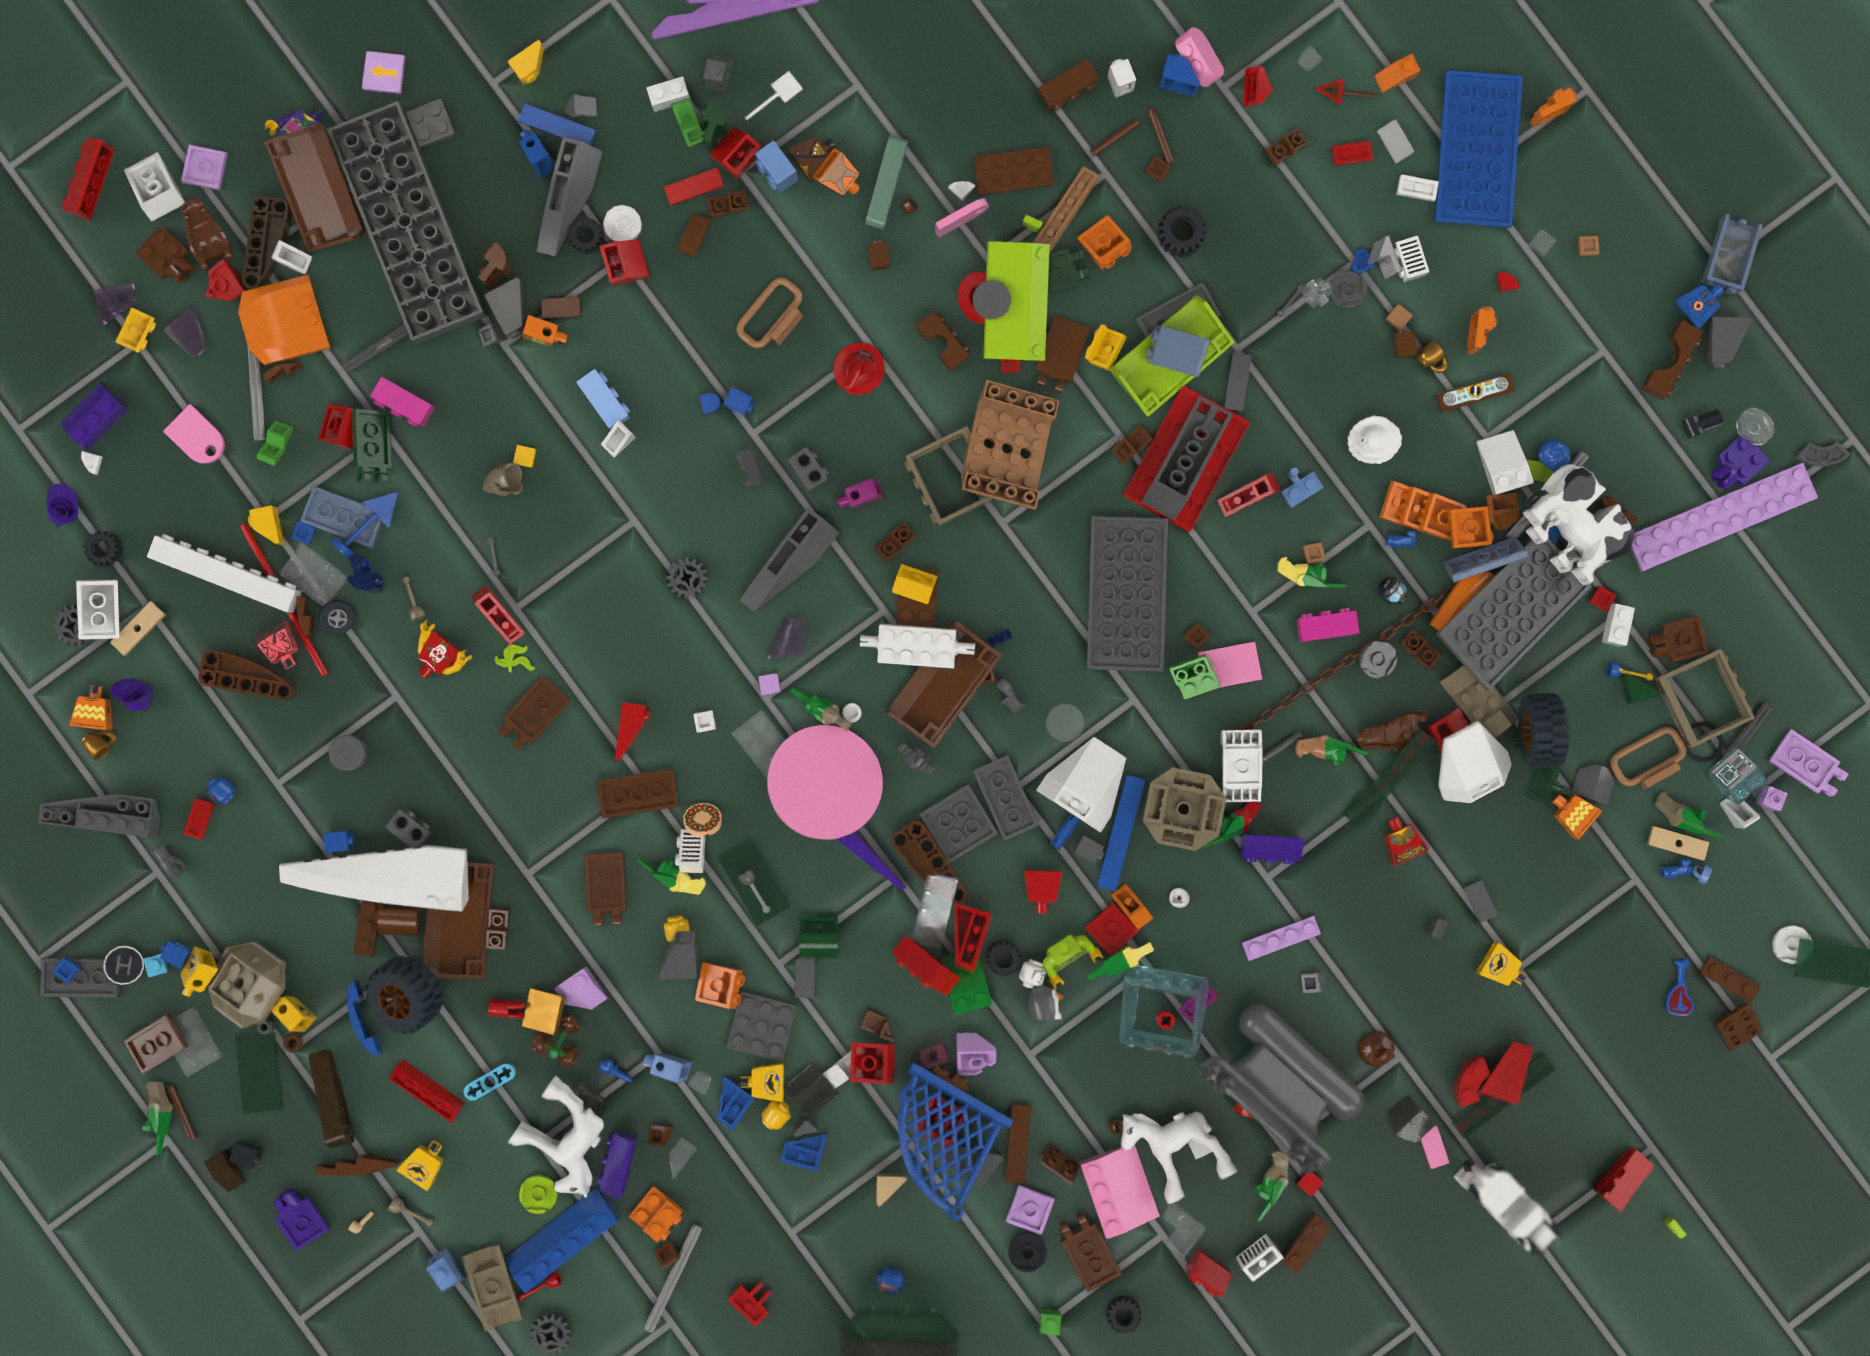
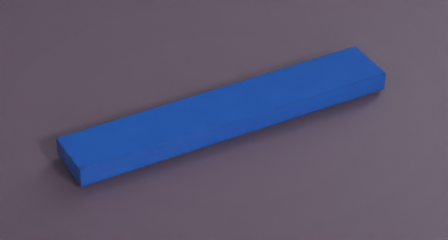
[1097,775,1145,891]

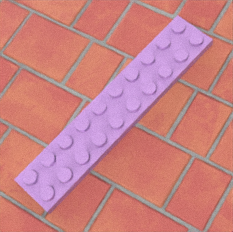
[1631,463,1818,572]

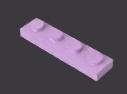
[1241,916,1321,961]

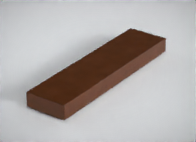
[1005,1104,1031,1184]

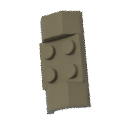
[1439,665,1517,738]
[462,1244,523,1332]

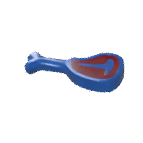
[1664,958,1694,1016]

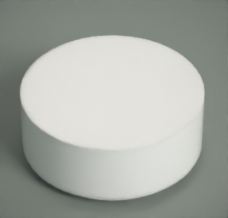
[842,703,862,722]

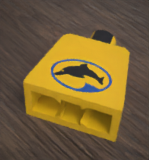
[1475,941,1526,986]
[180,946,218,997]
[272,994,317,1032]
[740,1062,784,1102]
[396,1140,444,1191]

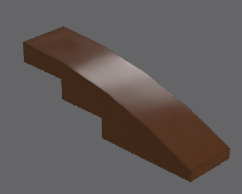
[315,1154,399,1176]

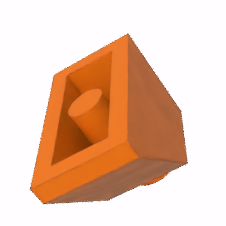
[1374,54,1421,93]
[1111,883,1153,930]

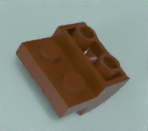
[478,242,513,289]
[377,903,421,936]

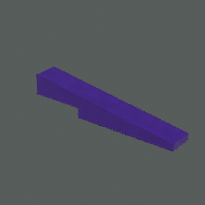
[836,832,906,891]

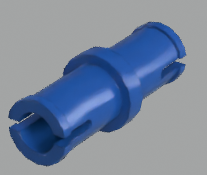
[1050,813,1081,850]

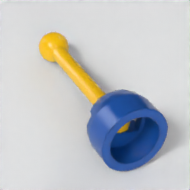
[1606,661,1653,681]

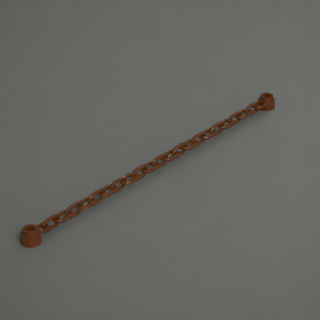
[1232,585,1455,730]

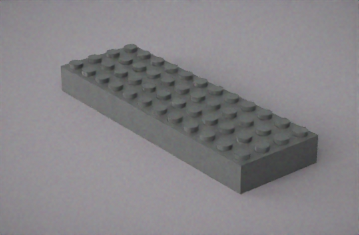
[327,101,487,345]

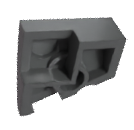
[736,449,766,488]

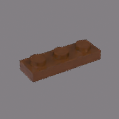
[353,900,381,957]
[1699,956,1761,1003]

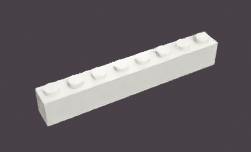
[147,534,302,613]

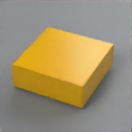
[513,445,537,468]

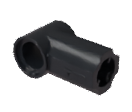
[1681,409,1723,439]

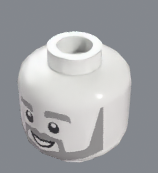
[1019,959,1046,989]

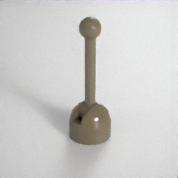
[402,576,426,622]
[388,1196,433,1226]

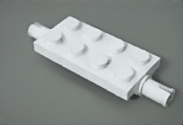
[860,624,976,668]

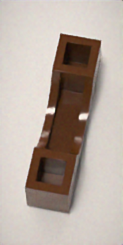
[1641,320,1703,400]

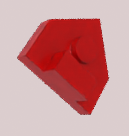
[205,259,247,302]

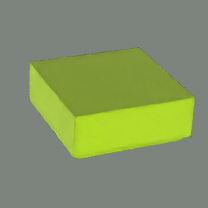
[1022,215,1043,233]
[1663,1216,1687,1239]

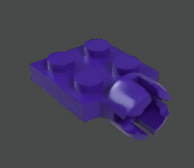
[1711,433,1770,489]
[273,1188,330,1251]

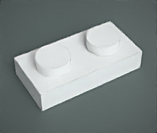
[1396,175,1439,202]

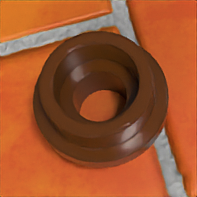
[283,1033,303,1053]

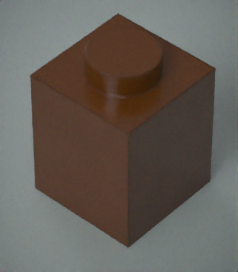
[868,240,890,271]
[1392,329,1418,360]

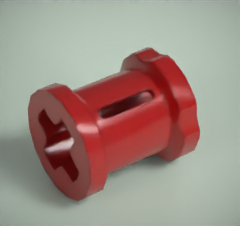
[1156,1010,1175,1029]

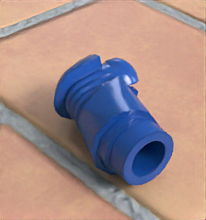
[1385,530,1418,549]
[1660,858,1693,879]

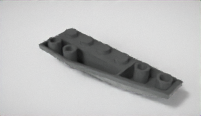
[537,137,603,257]
[739,508,839,612]
[38,794,160,837]

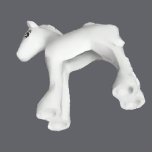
[508,1075,604,1198]
[1121,1112,1237,1204]

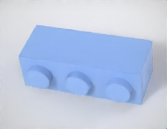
[576,369,630,430]

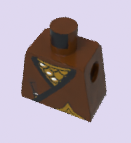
[789,137,837,184]

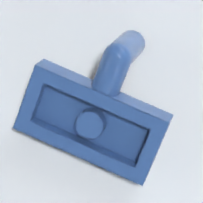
[1280,468,1324,509]

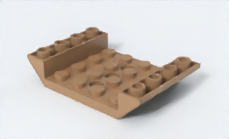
[961,380,1060,510]

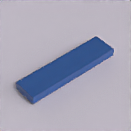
[518,104,597,146]

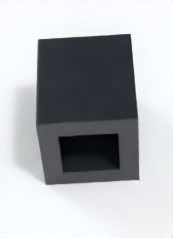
[229,1140,263,1170]

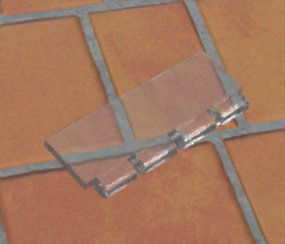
[912,873,958,949]

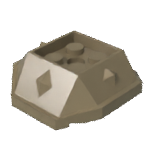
[1142,767,1227,851]
[207,942,286,1028]

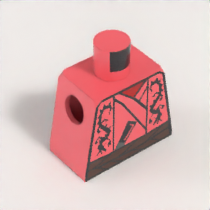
[251,621,299,670]

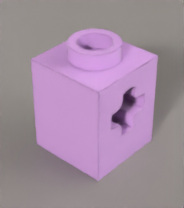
[1755,786,1788,811]

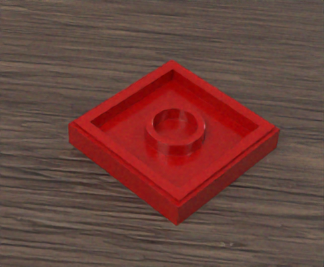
[1084,902,1139,956]

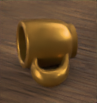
[1416,340,1448,373]
[81,730,117,761]

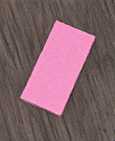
[1418,1125,1449,1169]

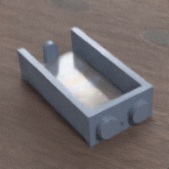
[1701,214,1763,295]

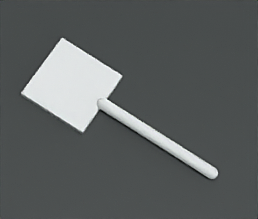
[745,71,803,120]

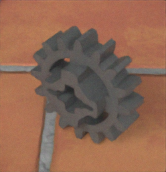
[666,557,708,599]
[52,605,91,647]
[898,742,935,776]
[529,1313,572,1356]

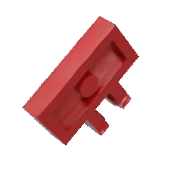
[728,1281,772,1327]

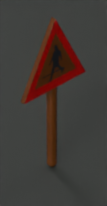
[1314,79,1378,106]

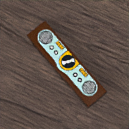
[1435,373,1515,413]

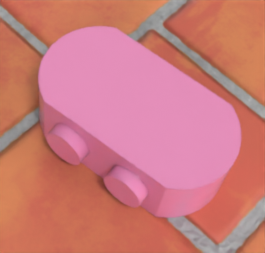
[1175,27,1224,87]

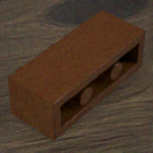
[1038,59,1099,112]

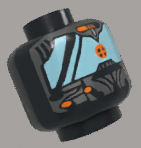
[1378,577,1407,605]

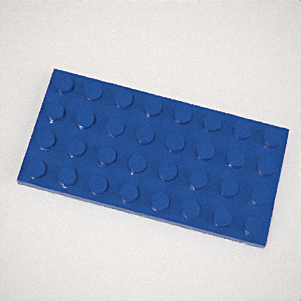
[1434,70,1523,228]

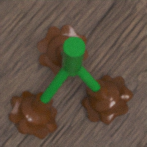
[531,1016,580,1068]

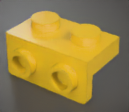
[115,307,156,353]
[1085,324,1127,371]

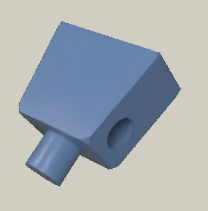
[643,1053,692,1083]
[426,1247,466,1291]

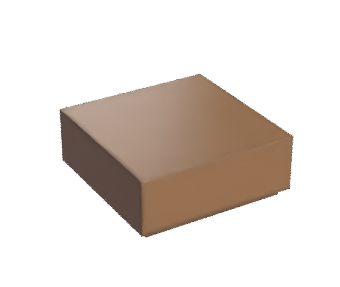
[1577,235,1600,257]
[1385,304,1413,330]
[1302,542,1326,564]

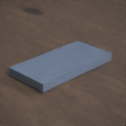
[300,486,383,548]
[1442,537,1528,582]

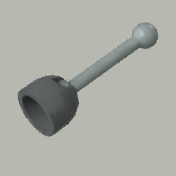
[738,869,770,913]

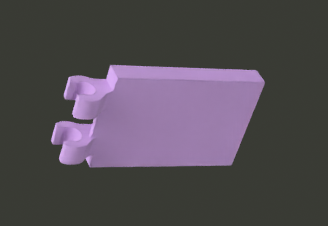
[1768,729,1849,797]

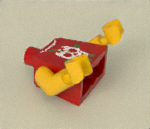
[417,620,472,679]

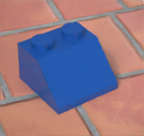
[1159,54,1200,97]

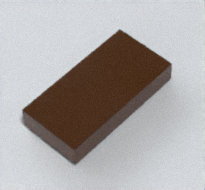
[541,297,581,320]

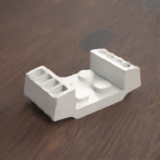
[1220,730,1262,802]

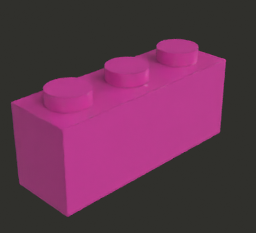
[370,377,435,428]
[1296,608,1359,642]

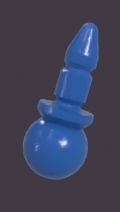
[599,1058,633,1082]

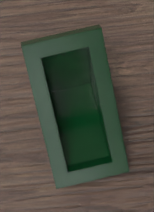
[1621,674,1661,704]

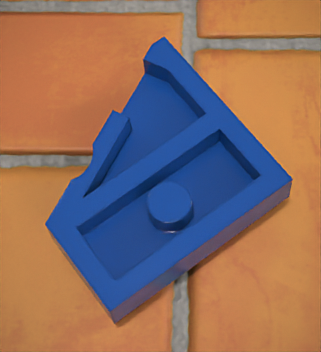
[717,1076,755,1130]
[780,1134,827,1172]

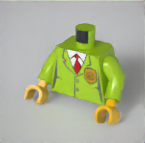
[1043,935,1103,989]

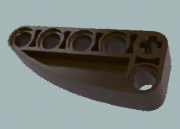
[242,196,293,289]
[309,1049,354,1148]

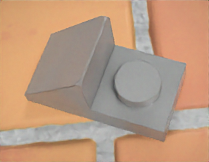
[1368,236,1402,279]

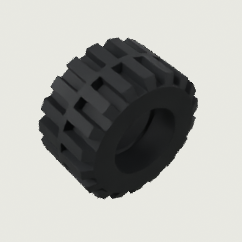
[1157,205,1207,257]

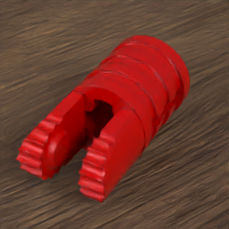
[488,999,525,1019]

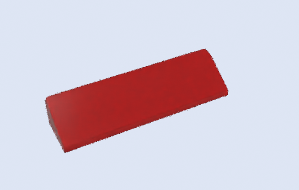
[389,1060,465,1123]

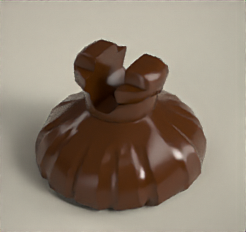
[1358,1031,1395,1067]

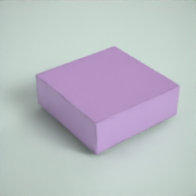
[758,673,781,695]

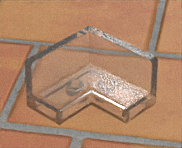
[1162,1202,1206,1259]

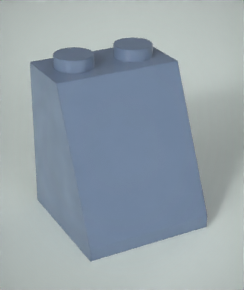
[1146,325,1209,377]

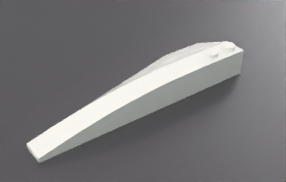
[279,845,469,911]

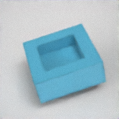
[143,954,169,978]

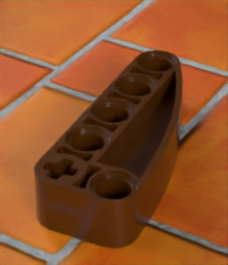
[198,650,296,700]
[892,821,967,904]

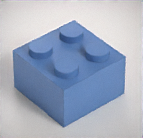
[755,140,798,193]

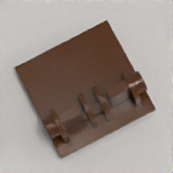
[1713,1003,1763,1052]
[1039,1144,1080,1185]

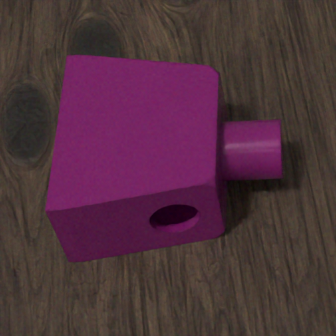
[837,478,885,508]

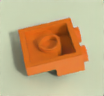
[1530,88,1577,128]
[1077,215,1132,270]
[1467,307,1497,354]
[1448,506,1494,549]
[695,962,745,1009]
[629,1185,684,1243]

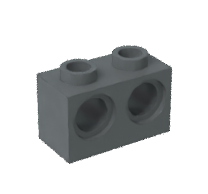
[787,447,829,493]
[385,808,433,849]

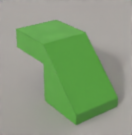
[671,98,703,147]
[257,420,293,466]

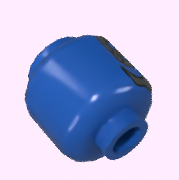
[206,777,235,805]

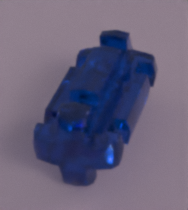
[988,630,1012,647]

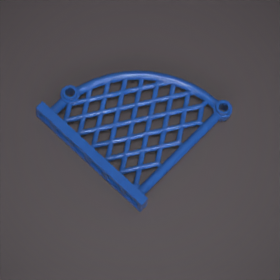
[898,1063,1013,1220]

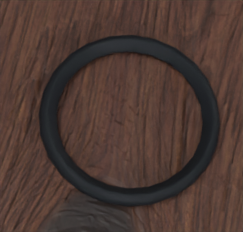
[1685,722,1723,762]

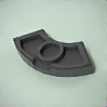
[1795,441,1850,467]

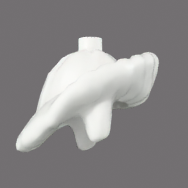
[1347,415,1402,464]

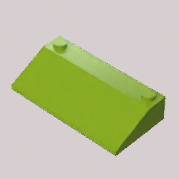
[983,241,1050,361]
[1109,295,1235,417]

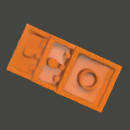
[1379,481,1467,541]

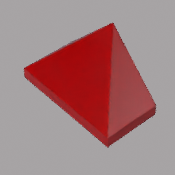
[1243,66,1273,107]

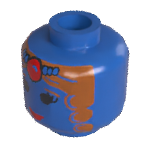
[876,1267,905,1295]

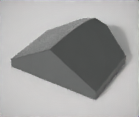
[1570,764,1615,805]

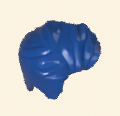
[1538,440,1571,472]

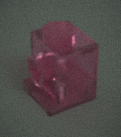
[918,1042,949,1069]

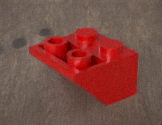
[709,126,762,180]
[600,240,649,287]
[1426,707,1469,753]
[1185,1248,1232,1298]

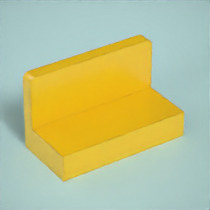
[892,564,938,604]

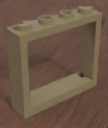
[904,426,995,526]
[1653,649,1755,748]

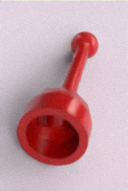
[517,1271,562,1301]

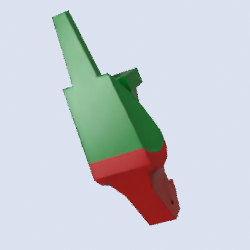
[1204,801,1261,849]

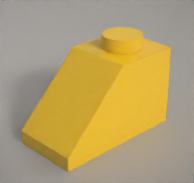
[508,40,544,85]
[248,505,284,545]

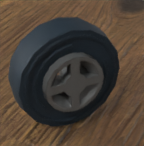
[320,600,355,634]

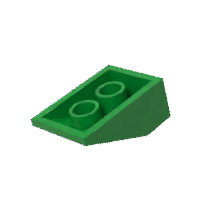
[940,953,992,1015]

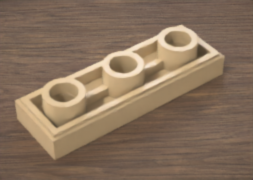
[110,601,166,656]
[1647,826,1710,861]

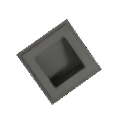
[478,323,506,348]
[1428,917,1448,940]
[1301,971,1326,993]
[794,1118,818,1137]

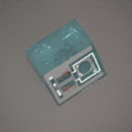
[1707,746,1767,805]

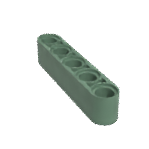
[865,135,908,230]

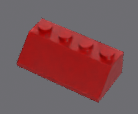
[62,138,115,221]

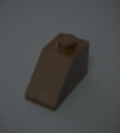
[204,1149,246,1192]

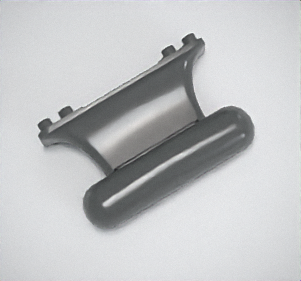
[1199,1003,1365,1174]

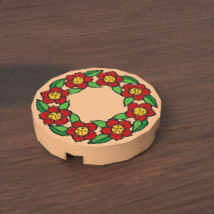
[683,803,722,837]

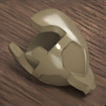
[482,463,523,496]

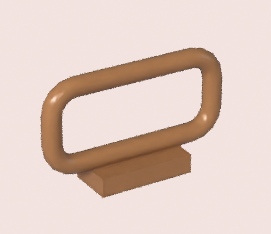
[736,277,803,348]
[1610,726,1687,790]

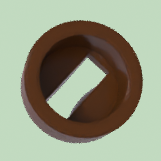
[901,197,918,214]
[1109,1118,1123,1134]

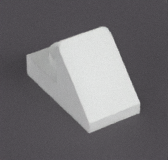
[823,1051,851,1088]

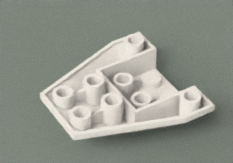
[1438,721,1512,803]
[1036,737,1126,833]

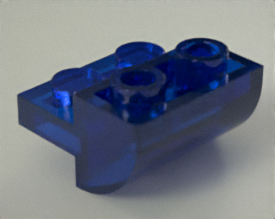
[347,554,384,593]

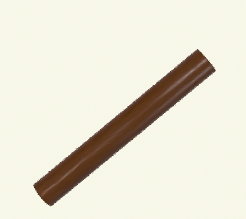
[1148,108,1174,164]
[1090,118,1140,157]
[166,1085,197,1141]

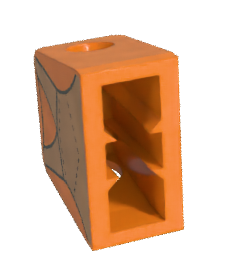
[812,148,860,195]

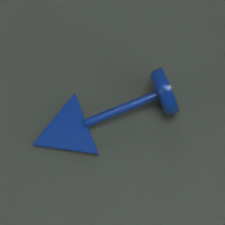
[330,492,399,560]

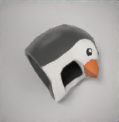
[1028,985,1064,1021]

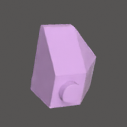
[554,967,608,1010]
[957,1032,996,1076]

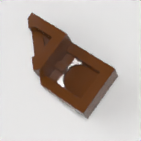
[262,362,303,384]
[859,1009,894,1043]

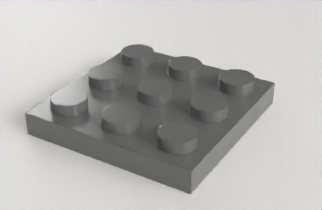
[919,784,998,863]
[726,991,797,1062]

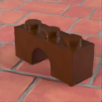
[915,311,970,373]
[1280,1211,1332,1274]

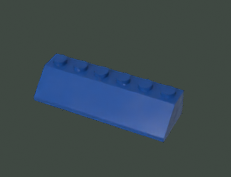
[505,1187,620,1293]

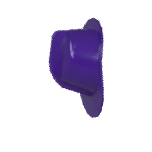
[46,484,78,527]
[110,679,152,711]

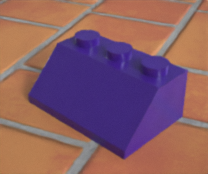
[60,382,129,450]
[1240,834,1305,864]
[598,1131,638,1199]

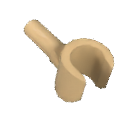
[349,1211,374,1233]

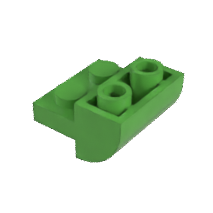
[1169,654,1221,700]

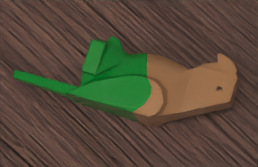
[1295,735,1368,766]

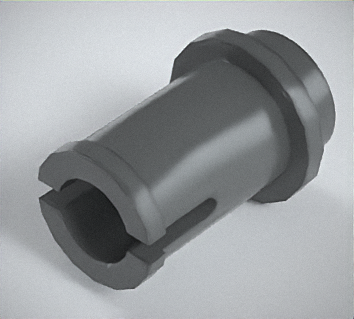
[257,1019,276,1035]

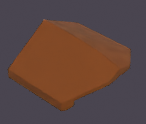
[1486,493,1521,531]

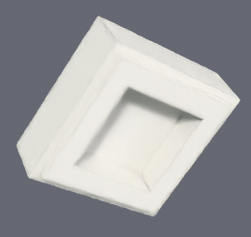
[693,710,716,733]

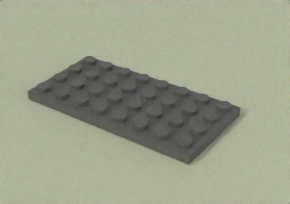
[1087,516,1168,672]
[1436,538,1591,691]

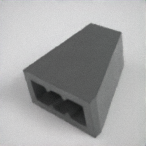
[703,53,733,94]
[484,277,525,339]
[1706,317,1751,369]
[658,931,698,979]
[945,1144,1003,1189]

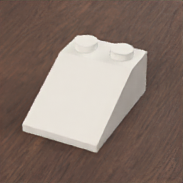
[124,152,185,221]
[1476,430,1534,495]
[76,579,119,639]

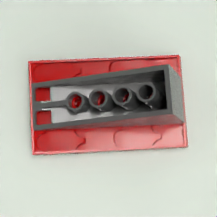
[1123,385,1250,533]

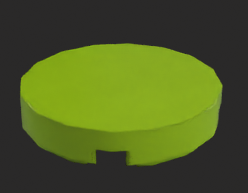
[519,1174,558,1214]

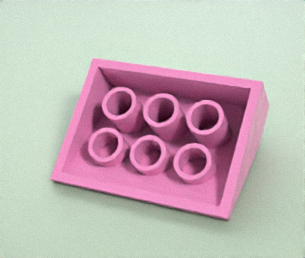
[1079,1145,1160,1239]

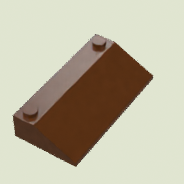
[264,123,365,252]
[885,620,1002,748]
[422,862,494,979]

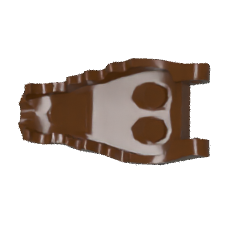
[180,198,233,271]
[1357,712,1430,751]

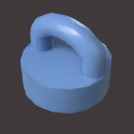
[1692,864,1712,884]

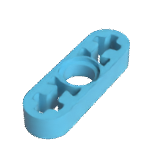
[464,1063,516,1101]

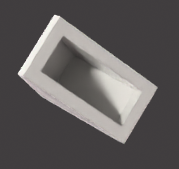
[271,240,312,274]
[601,420,636,458]
[1720,793,1760,829]

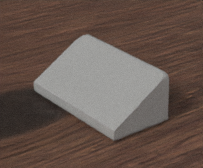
[1377,119,1414,164]

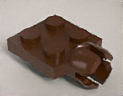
[135,226,194,283]
[1647,616,1709,663]

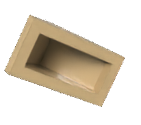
[877,1173,907,1207]

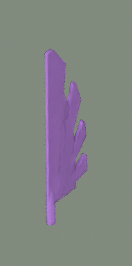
[652,0,819,40]

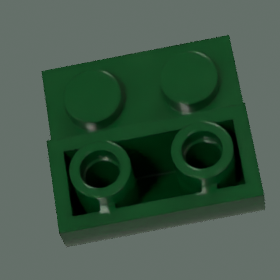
[701,101,728,151]
[799,917,839,959]

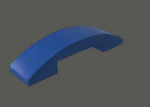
[347,980,383,1056]

